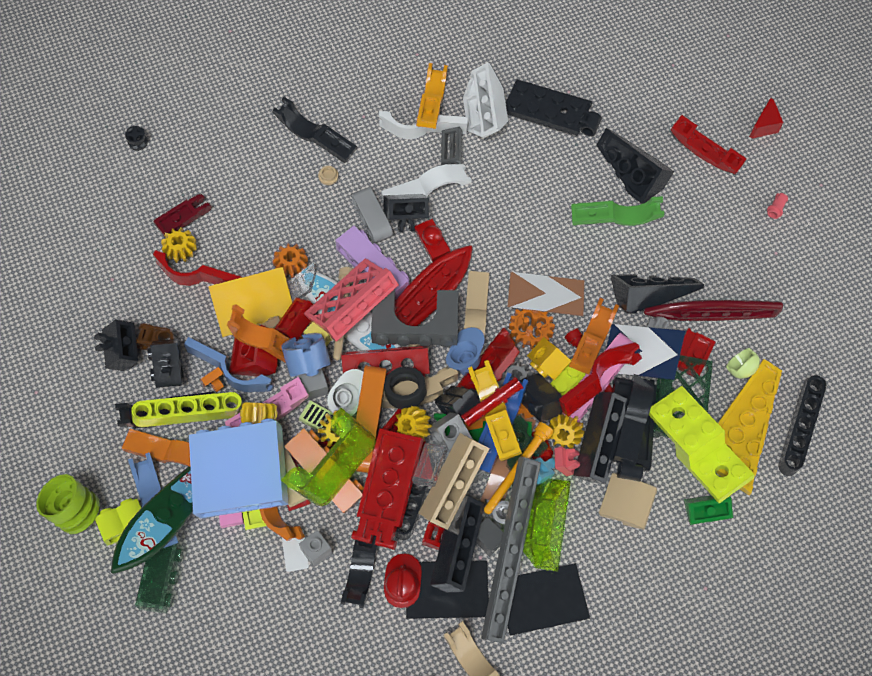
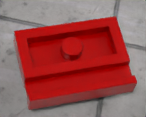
[678,328,716,379]

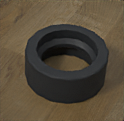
[384,366,426,409]

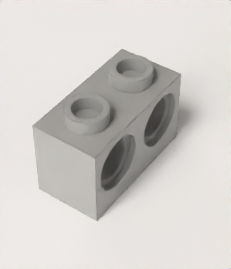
[430,413,472,461]

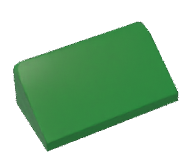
[684,495,733,525]

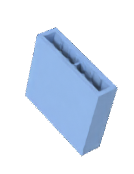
[189,419,289,518]

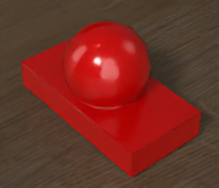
[415,219,451,262]

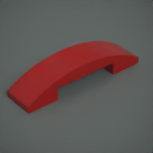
[671,115,747,174]

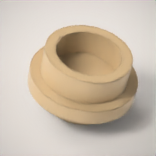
[318,166,338,185]

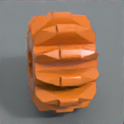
[273,243,308,279]

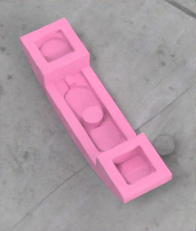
[225,377,309,428]

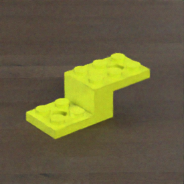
[649,386,754,503]

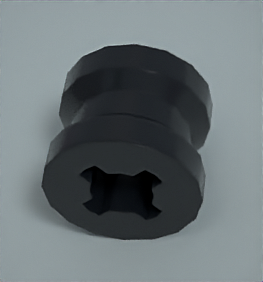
[125,126,148,151]

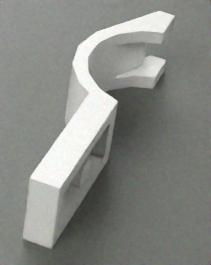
[379,111,468,140]
[381,164,472,198]

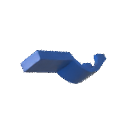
[478,372,528,474]

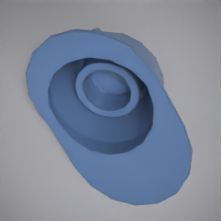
[446,327,485,376]

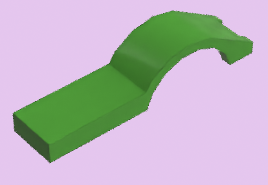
[571,196,664,226]

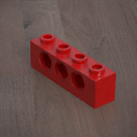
[341,346,430,377]

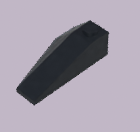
[596,128,674,204]
[611,274,704,314]

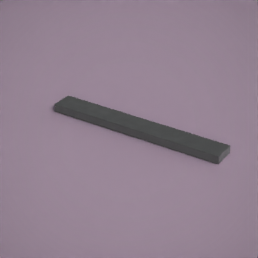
[481,457,541,644]

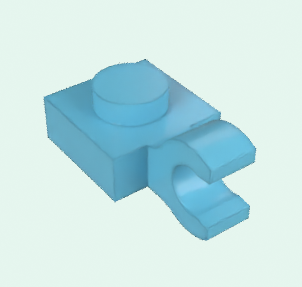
[535,457,555,485]

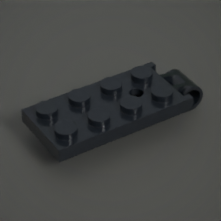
[505,79,602,137]
[612,377,657,482]

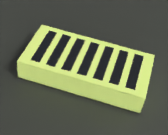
[299,400,345,435]

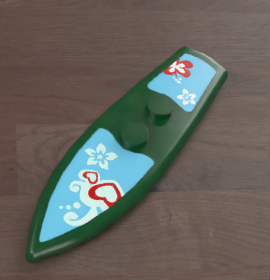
[111,466,193,574]

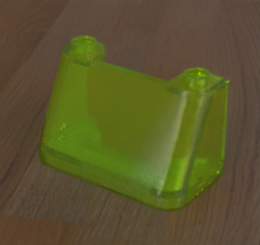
[281,408,376,506]

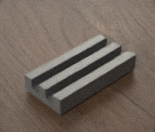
[441,126,462,165]

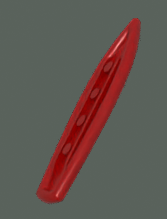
[392,245,473,345]

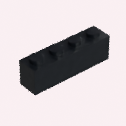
[573,392,629,484]
[430,496,485,593]

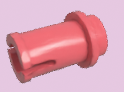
[767,193,788,219]

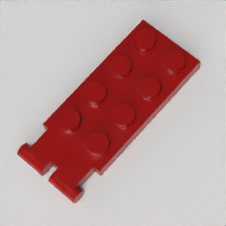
[351,429,424,550]

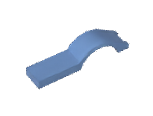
[184,337,274,392]
[128,453,178,548]

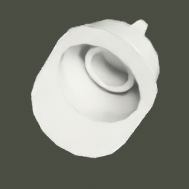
[327,369,364,418]

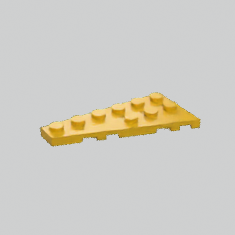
[716,359,782,496]

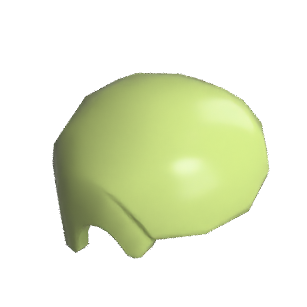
[726,348,760,379]

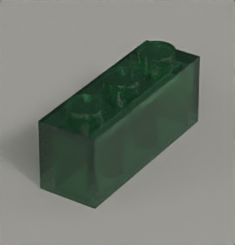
[135,542,184,614]

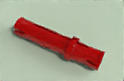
[461,377,523,427]

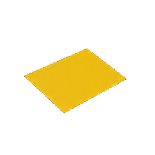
[208,267,292,337]

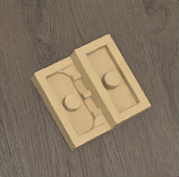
[599,473,657,530]

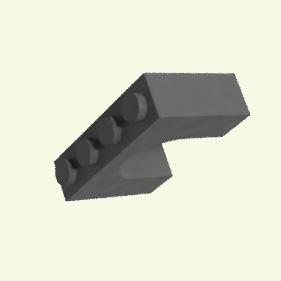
[371,289,459,347]

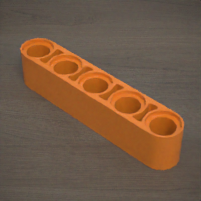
[348,365,387,473]

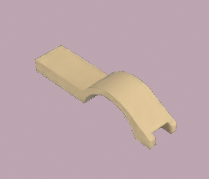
[464,271,489,356]
[443,621,500,676]

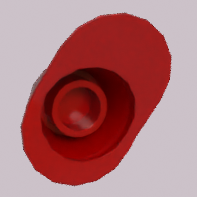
[384,553,422,608]

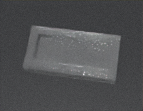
[412,443,448,487]

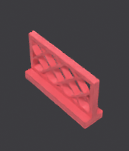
[304,258,399,342]

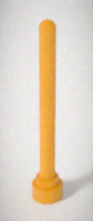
[484,422,554,514]

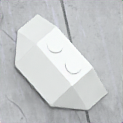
[463,62,508,138]

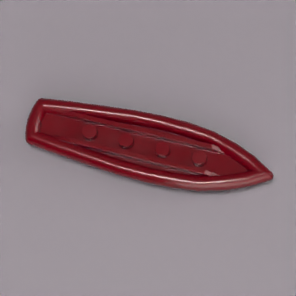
[644,300,783,321]

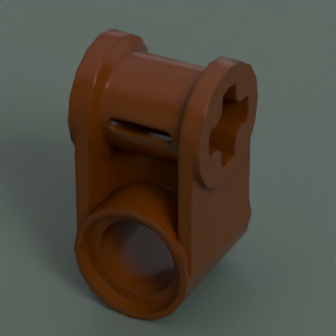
[136,323,176,351]

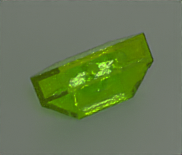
[523,479,571,572]

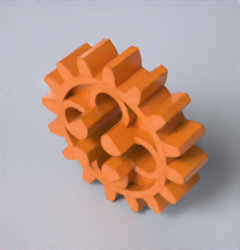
[509,309,555,350]

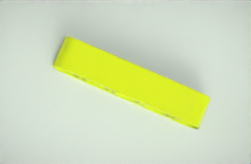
[132,392,242,427]

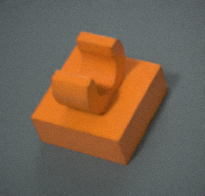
[200,367,224,392]

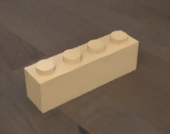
[419,433,490,530]

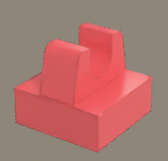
[554,446,580,476]

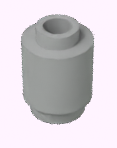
[493,501,510,524]

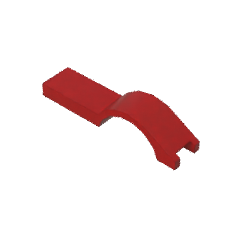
[153,250,242,286]
[559,342,642,417]

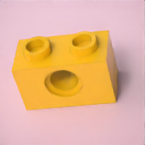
[527,337,571,380]

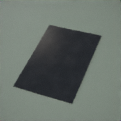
[406,561,489,619]
[507,563,590,636]

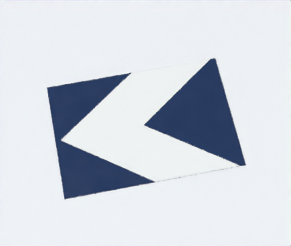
[606,324,685,380]

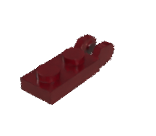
[153,193,212,239]

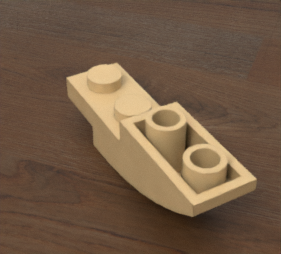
[381,367,458,409]

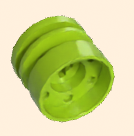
[36,474,100,534]

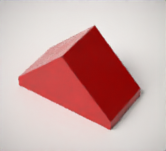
[749,98,784,139]

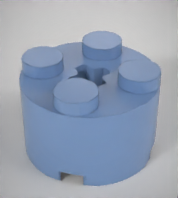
[282,333,331,377]

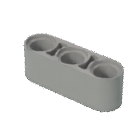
[351,187,393,243]

